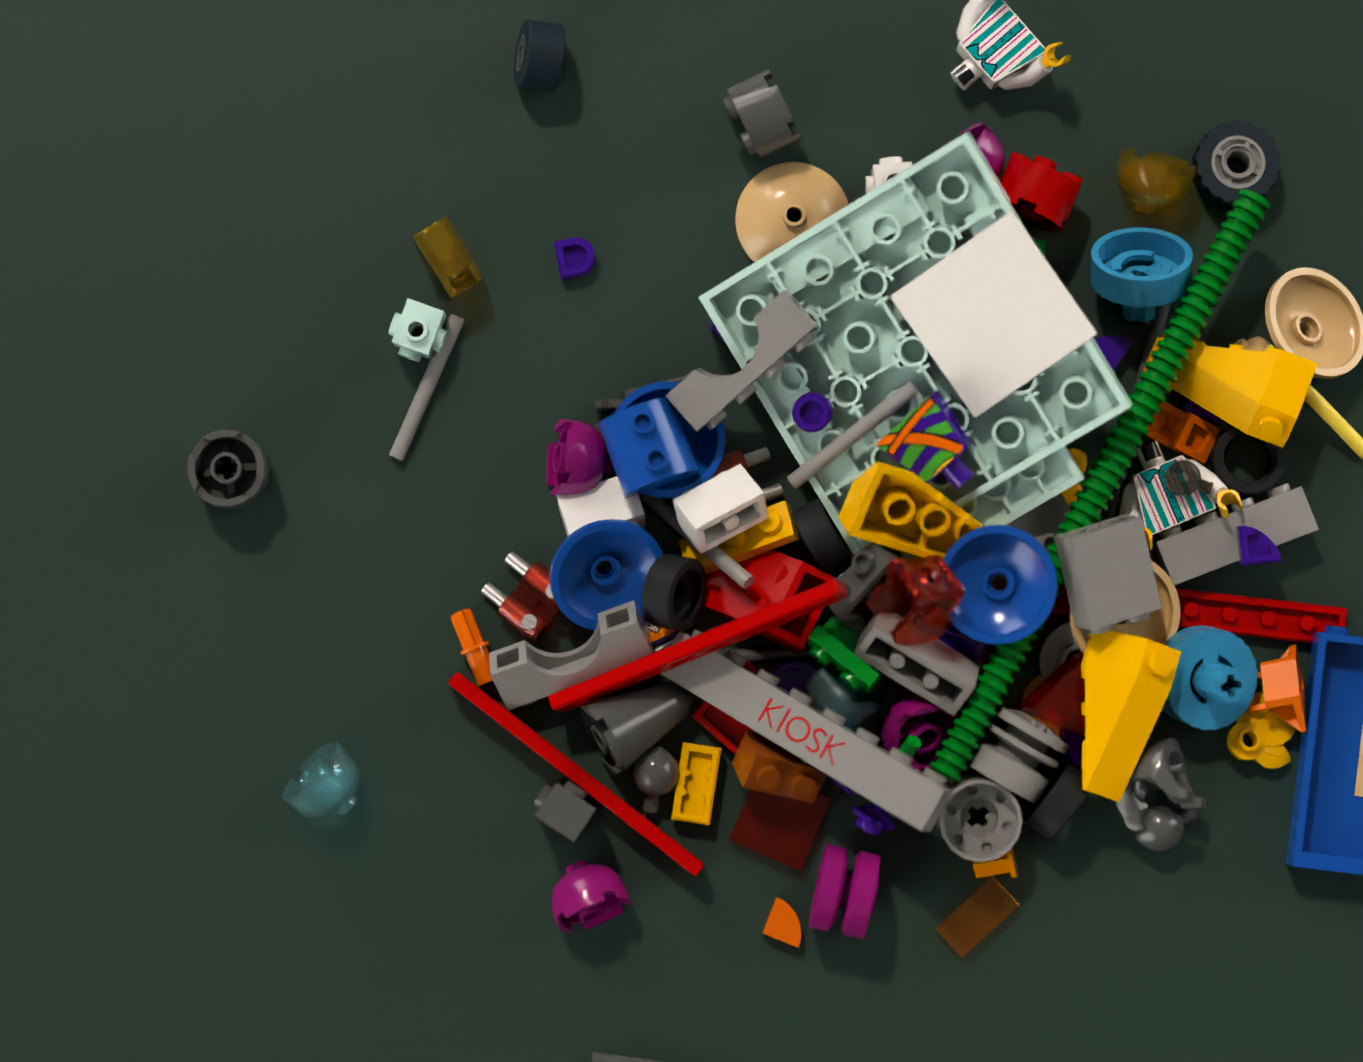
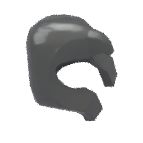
[1115,738,1206,831]

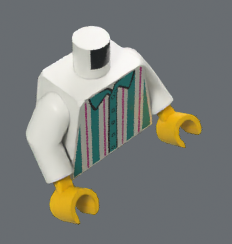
[950,0,1071,90]
[1119,441,1243,550]

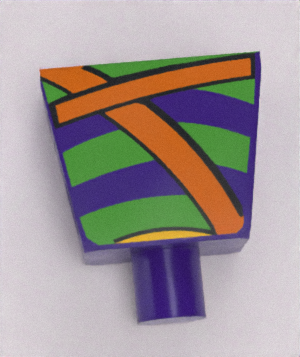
[876,390,974,490]

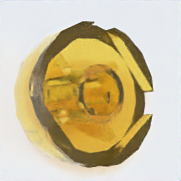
[1116,148,1197,214]

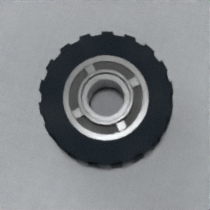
[1191,120,1281,211]

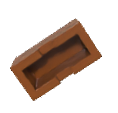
[732,730,827,803]

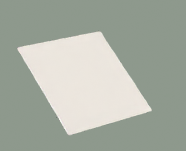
[890,211,1097,418]

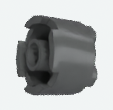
[723,69,802,159]
[187,429,270,510]

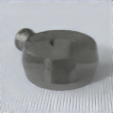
[1164,460,1213,497]

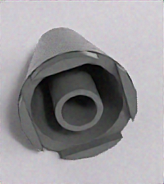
[580,680,692,775]

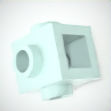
[388,298,447,362]

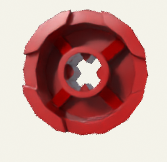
[1000,152,1083,232]

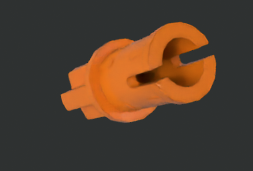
[451,608,493,687]

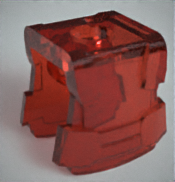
[867,555,965,645]

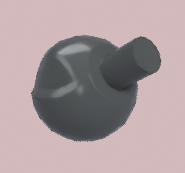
[632,746,679,813]
[1136,804,1198,852]

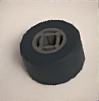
[514,19,566,92]

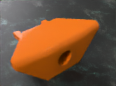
[1249,644,1307,733]

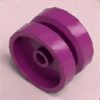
[808,844,880,939]

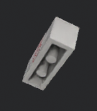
[854,604,981,716]

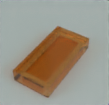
[935,876,1019,958]

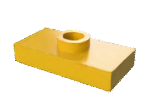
[671,742,721,825]

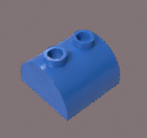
[599,397,699,499]

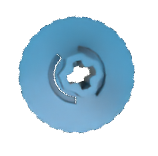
[1090,227,1193,322]
[1162,625,1258,730]

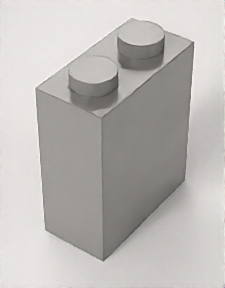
[1054,514,1162,634]

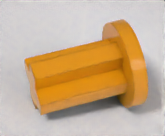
[973,847,1018,879]

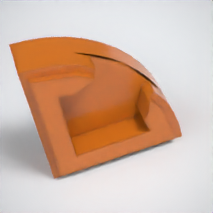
[762,897,801,948]

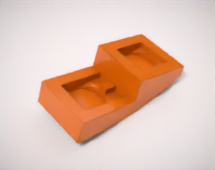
[1144,402,1221,464]

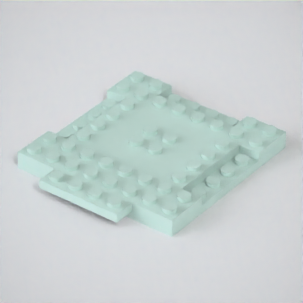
[698,132,1133,555]

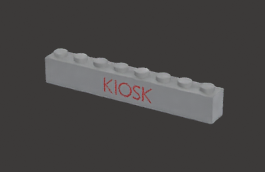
[661,629,953,832]

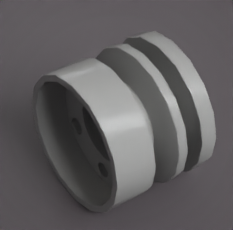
[966,706,1070,804]
[936,772,1023,862]

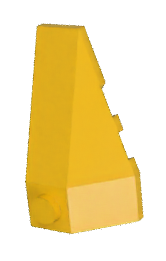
[1143,337,1317,448]
[838,461,984,563]
[1081,631,1181,802]

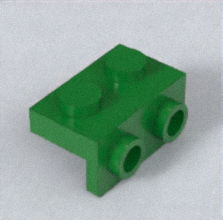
[808,616,886,695]

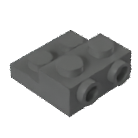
[830,542,936,625]

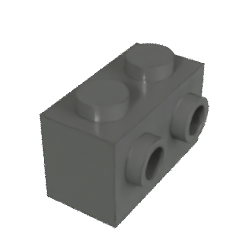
[533,780,597,842]

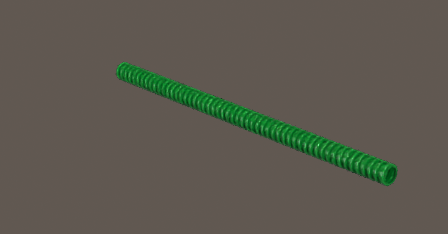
[929,189,1271,782]

